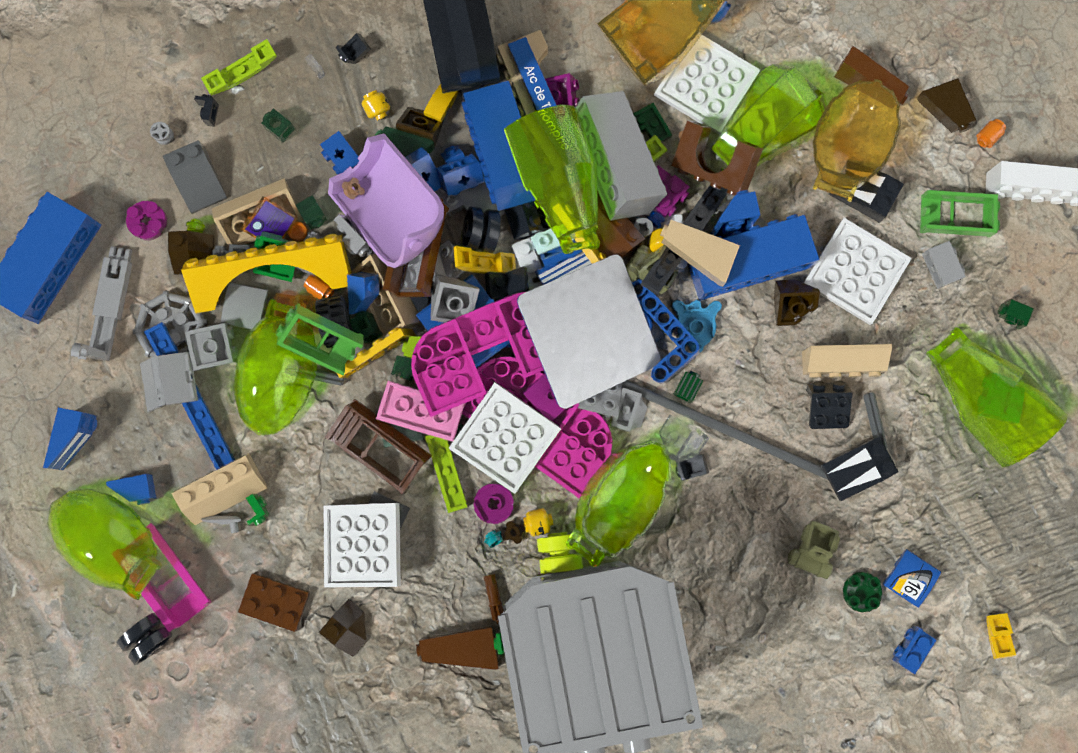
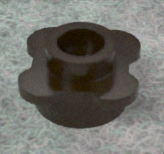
[503,521,525,544]

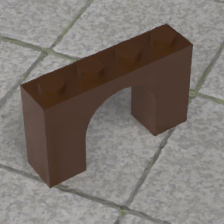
[671,120,763,196]

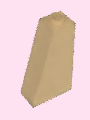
[660,220,740,287]

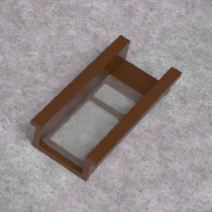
[383,198,449,297]

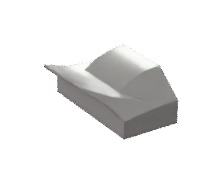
[611,388,647,432]

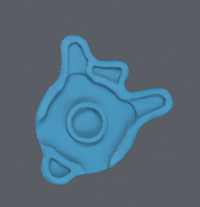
[672,300,722,353]

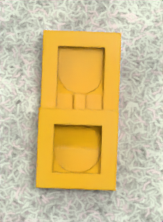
[423,84,459,122]
[986,613,1016,659]

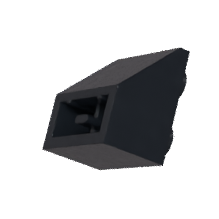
[504,193,555,240]

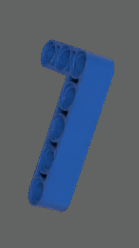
[631,279,700,384]

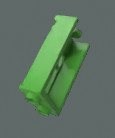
[920,190,1000,237]
[276,303,363,375]

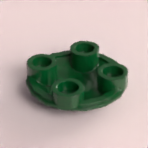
[843,572,882,613]

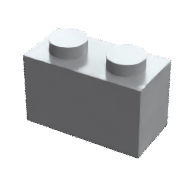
[922,241,966,289]

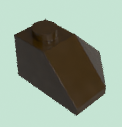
[168,231,214,275]
[774,279,820,326]
[319,599,367,657]

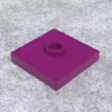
[523,373,566,421]

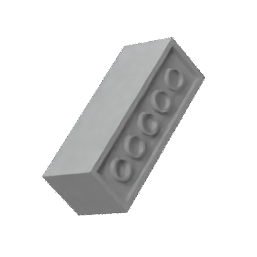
[568,91,667,221]

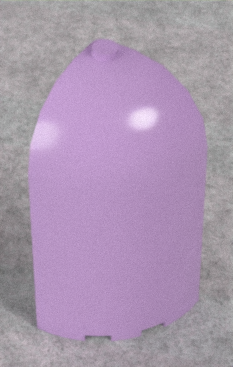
[328,134,444,268]

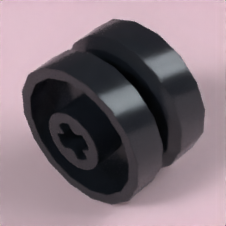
[462,206,501,253]
[116,613,172,665]

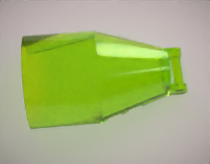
[504,105,600,254]
[926,327,1068,467]

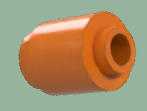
[976,119,1006,148]
[303,274,334,299]

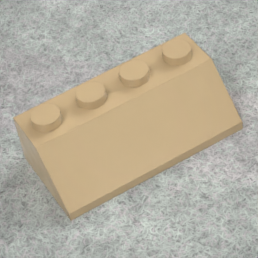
[212,178,303,247]
[351,254,420,339]
[802,344,892,378]
[171,453,268,525]

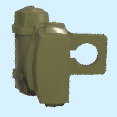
[625,245,678,295]
[787,521,840,579]

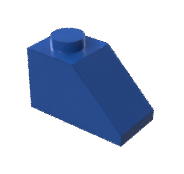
[347,271,379,314]
[106,474,156,505]

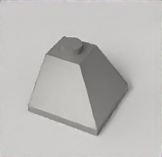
[431,275,479,322]

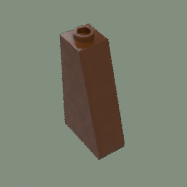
[834,46,909,109]
[416,626,499,670]

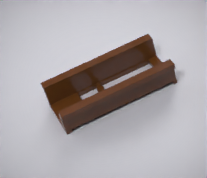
[325,399,432,494]

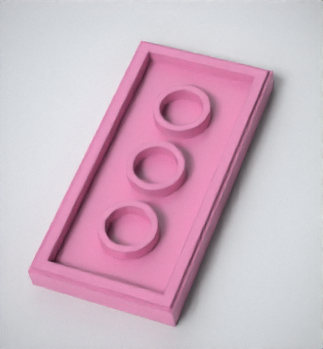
[376,381,465,442]

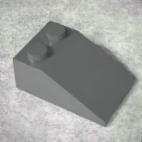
[163,140,227,214]

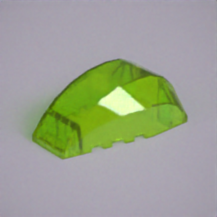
[712,64,830,167]

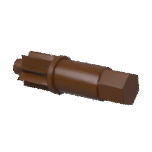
[484,574,504,624]

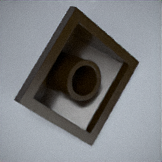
[396,107,444,146]

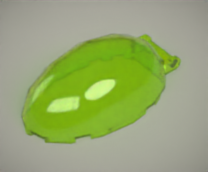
[233,299,317,436]
[566,440,671,567]
[47,489,163,600]

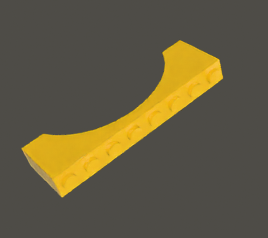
[181,234,352,313]

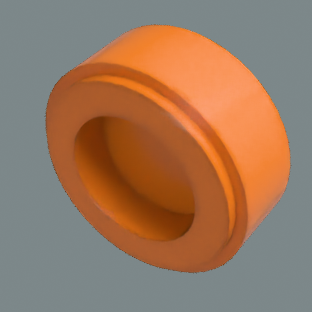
[288,222,309,242]

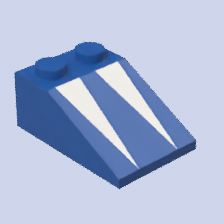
[43,407,97,470]

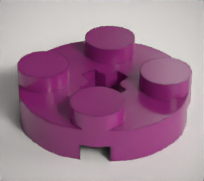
[126,201,167,241]
[474,484,514,524]

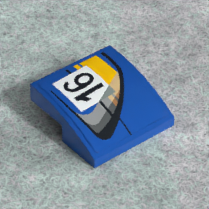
[883,549,941,608]

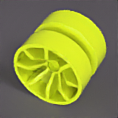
[536,532,583,574]

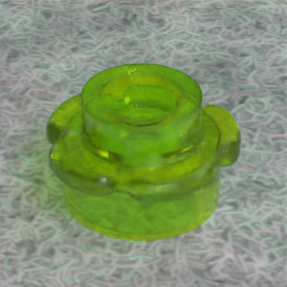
[186,218,206,233]

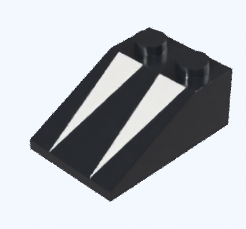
[828,161,904,223]
[821,436,899,501]

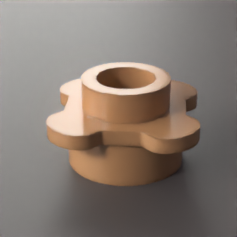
[342,178,365,199]

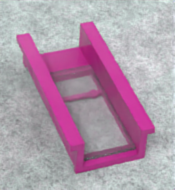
[111,523,211,632]

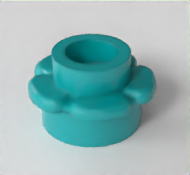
[484,530,503,548]

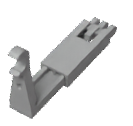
[71,246,132,361]

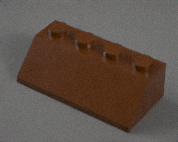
[565,180,645,259]

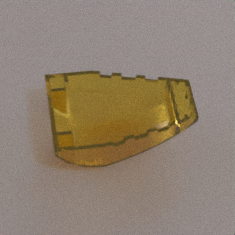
[597,0,725,86]

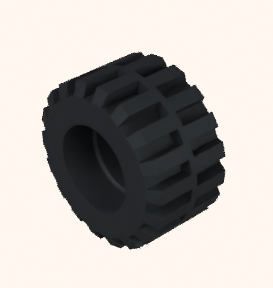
[315,295,353,348]

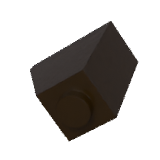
[917,78,976,133]

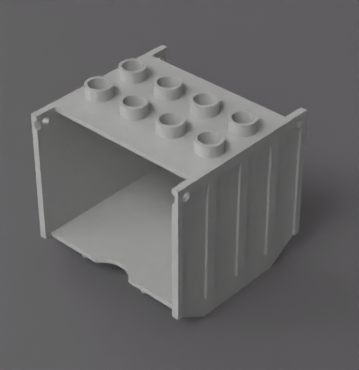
[498,561,703,753]

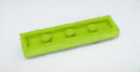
[425,435,468,513]

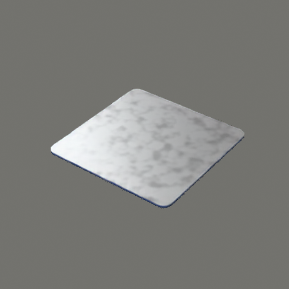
[517,255,660,408]

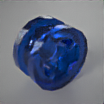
[646,211,665,228]

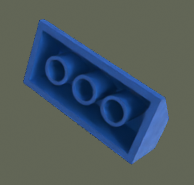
[710,190,760,238]

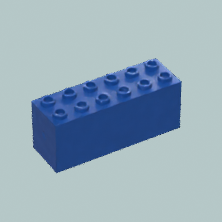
[462,81,544,211]
[0,192,102,324]
[687,214,820,301]

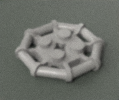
[133,290,207,358]

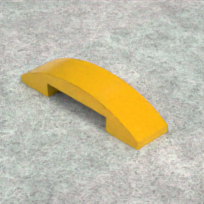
[454,246,516,274]

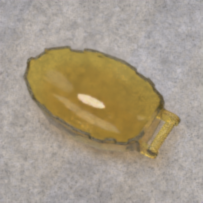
[813,79,901,202]

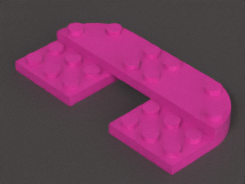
[411,292,544,417]
[462,356,613,500]

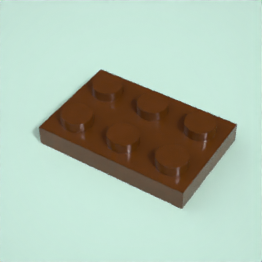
[238,573,310,632]

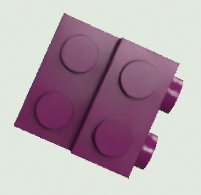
[536,73,580,120]
[652,165,690,220]

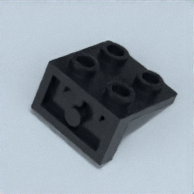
[485,267,529,302]

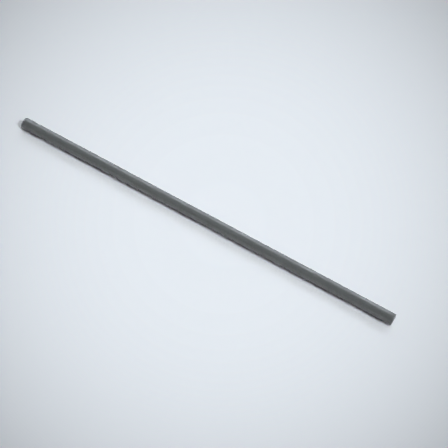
[622,380,828,480]

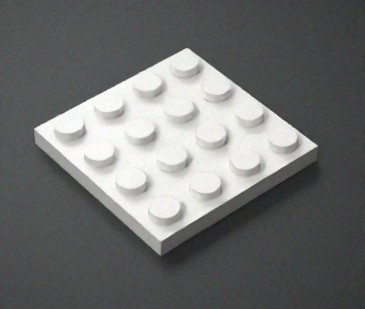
[654,31,760,135]
[804,218,912,325]
[449,382,561,494]
[324,503,401,587]

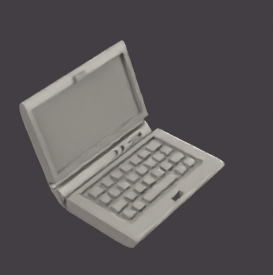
[140,352,198,412]

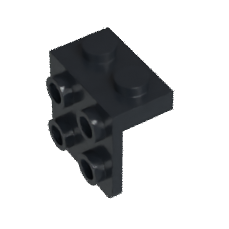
[806,381,852,429]

